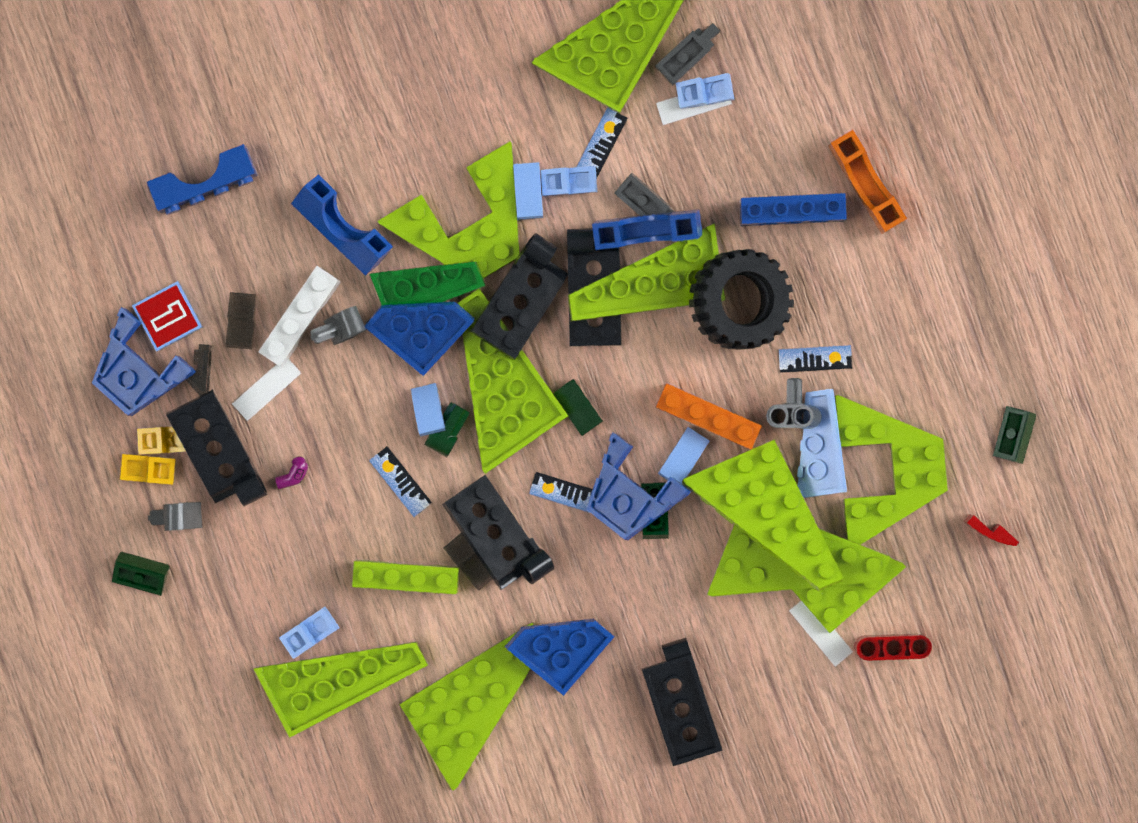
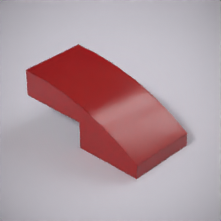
[964,514,1019,546]

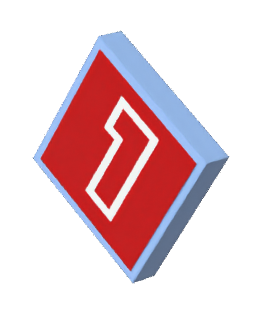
[132,281,203,352]

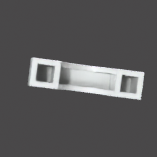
[258,266,341,367]

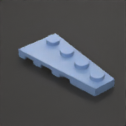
[797,389,847,498]

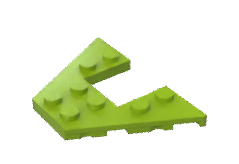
[377,141,520,279]
[834,395,948,545]

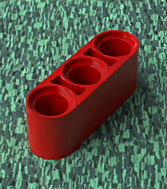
[854,634,932,661]

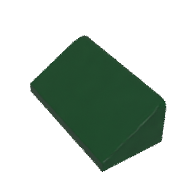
[553,379,603,436]
[993,406,1036,464]
[112,552,170,596]

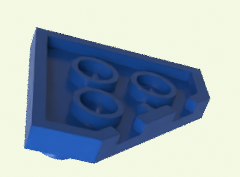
[365,302,475,376]
[505,618,614,696]

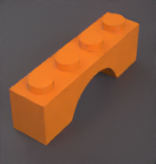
[828,130,907,234]
[655,383,762,450]

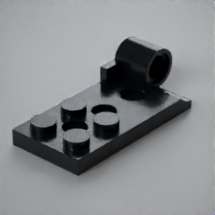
[567,228,621,346]
[470,233,568,360]
[166,390,268,507]
[442,475,554,590]
[642,637,723,766]

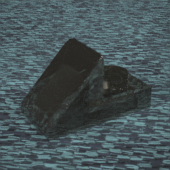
[186,344,213,396]

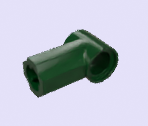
[424,402,470,458]

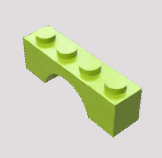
[352,560,460,594]

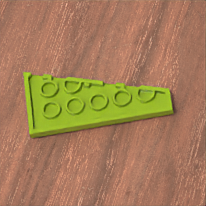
[254,642,428,738]

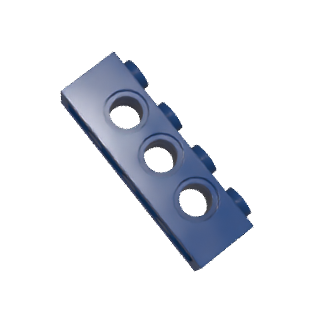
[739,193,847,226]

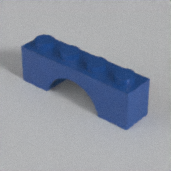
[147,144,258,215]
[291,174,393,276]
[592,209,703,250]

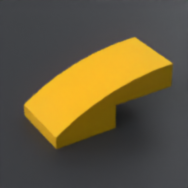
[137,427,186,455]
[119,454,175,485]

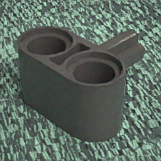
[311,306,366,345]
[766,378,821,429]
[148,502,203,531]

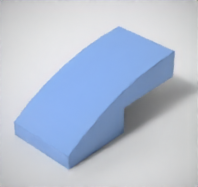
[675,73,735,109]
[513,162,543,220]
[540,166,598,196]
[411,383,446,437]
[658,427,709,484]
[279,606,340,659]

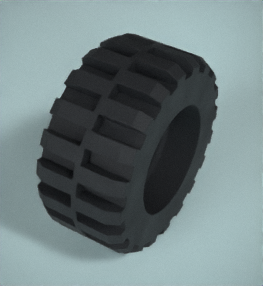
[689,249,794,350]

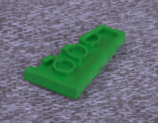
[370,261,485,305]

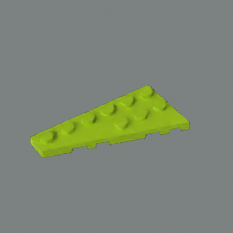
[568,223,725,321]

